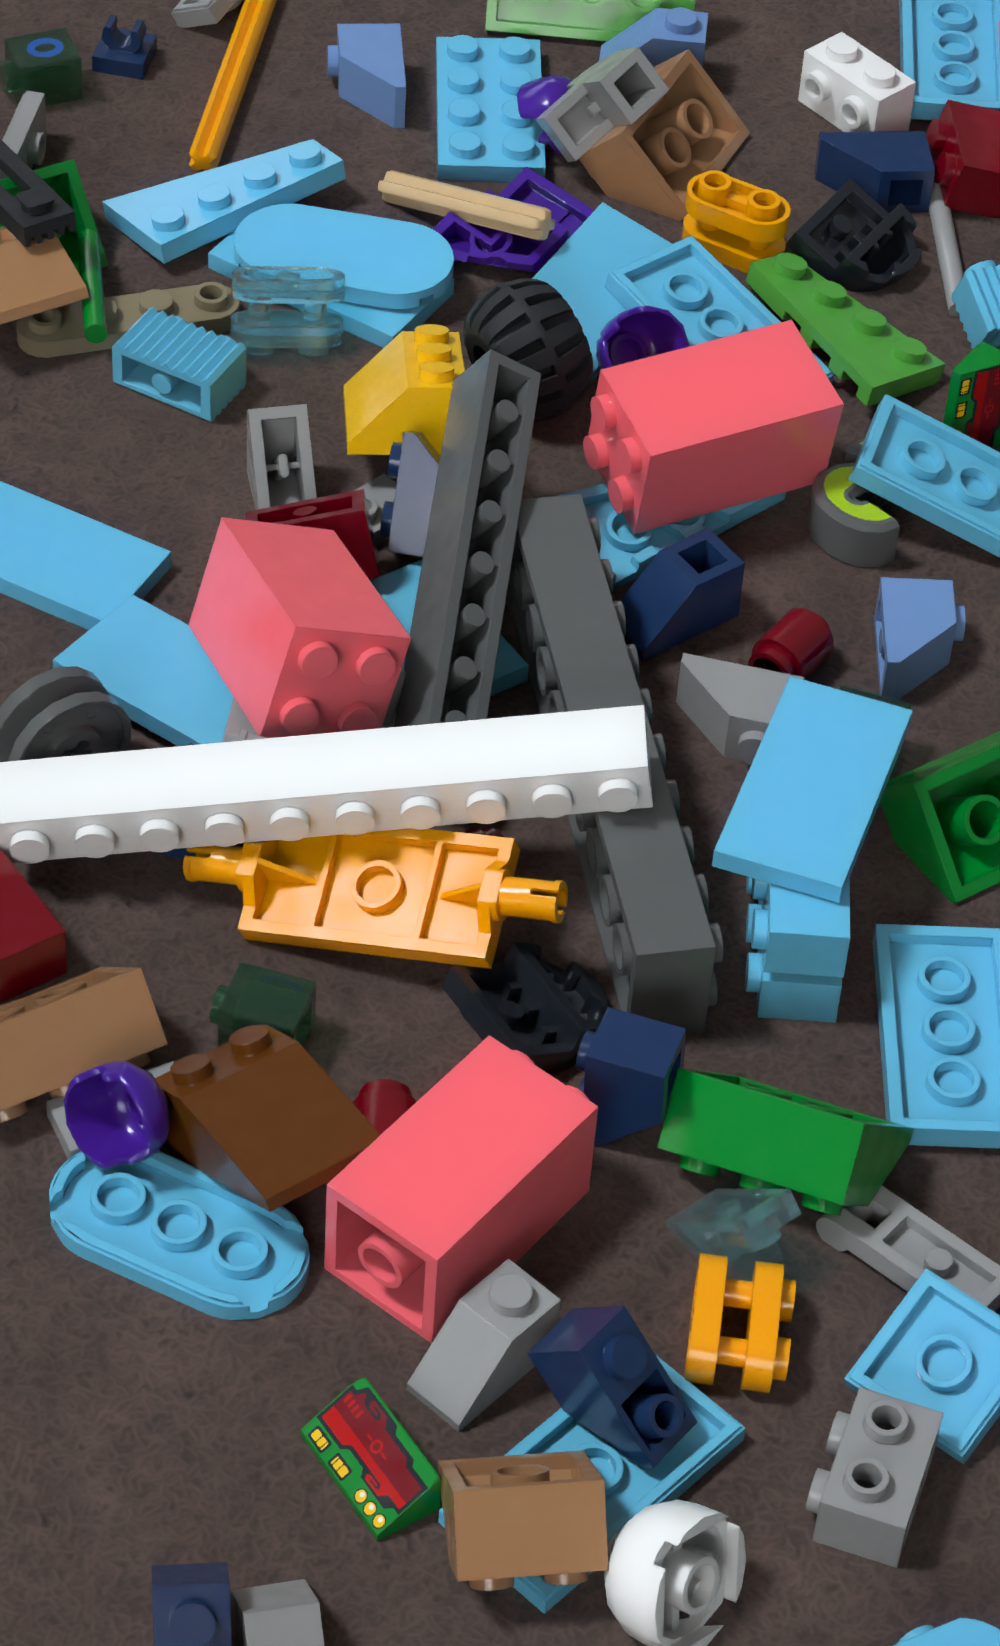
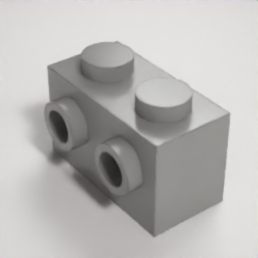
[805,1387,944,1568]

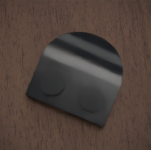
[785,178,922,292]
[442,942,608,1073]

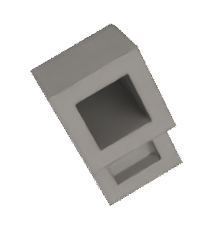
[536,47,670,162]

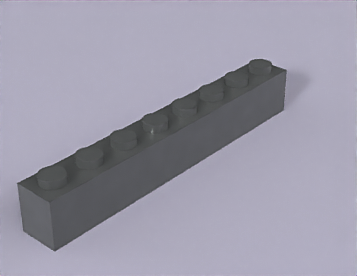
[394,349,541,727]

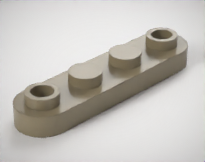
[16,282,239,358]

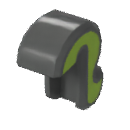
[806,437,900,568]

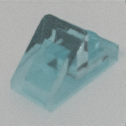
[664,1188,802,1281]

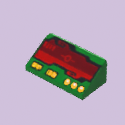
[943,341,1000,448]
[300,1377,441,1541]

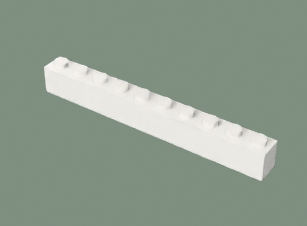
[0,705,653,864]

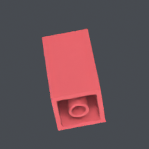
[583,320,844,534]
[188,517,411,738]
[324,1035,598,1343]

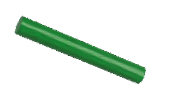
[77,229,107,344]

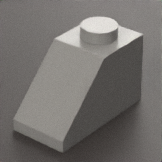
[676,653,804,765]
[406,1258,561,1432]

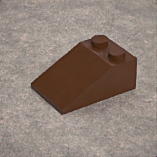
[155,1024,381,1212]

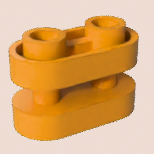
[682,170,791,273]
[684,1253,796,1393]

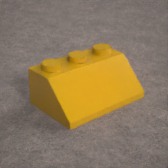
[343,324,465,455]

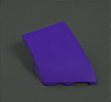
[433,167,595,272]

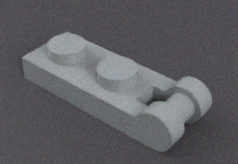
[816,1186,1000,1312]

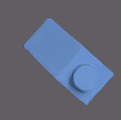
[599,7,709,67]
[327,23,406,128]
[874,577,966,704]

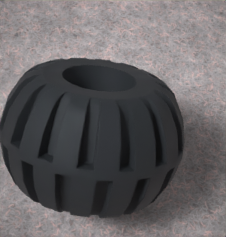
[463,279,593,421]

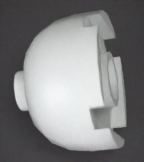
[604,1500,746,1646]

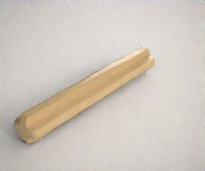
[378,170,555,241]

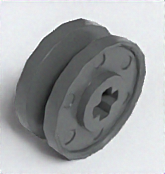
[0,666,131,762]

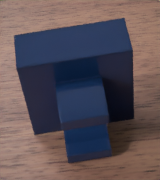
[92,15,157,80]

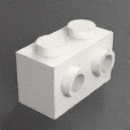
[798,32,916,132]

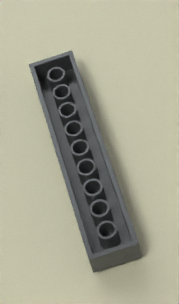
[506,494,723,1034]

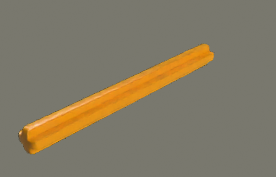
[189,0,277,171]

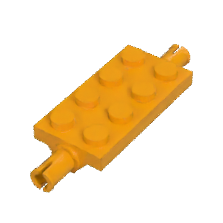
[183,828,568,969]

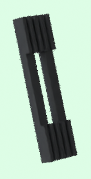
[0,139,76,247]

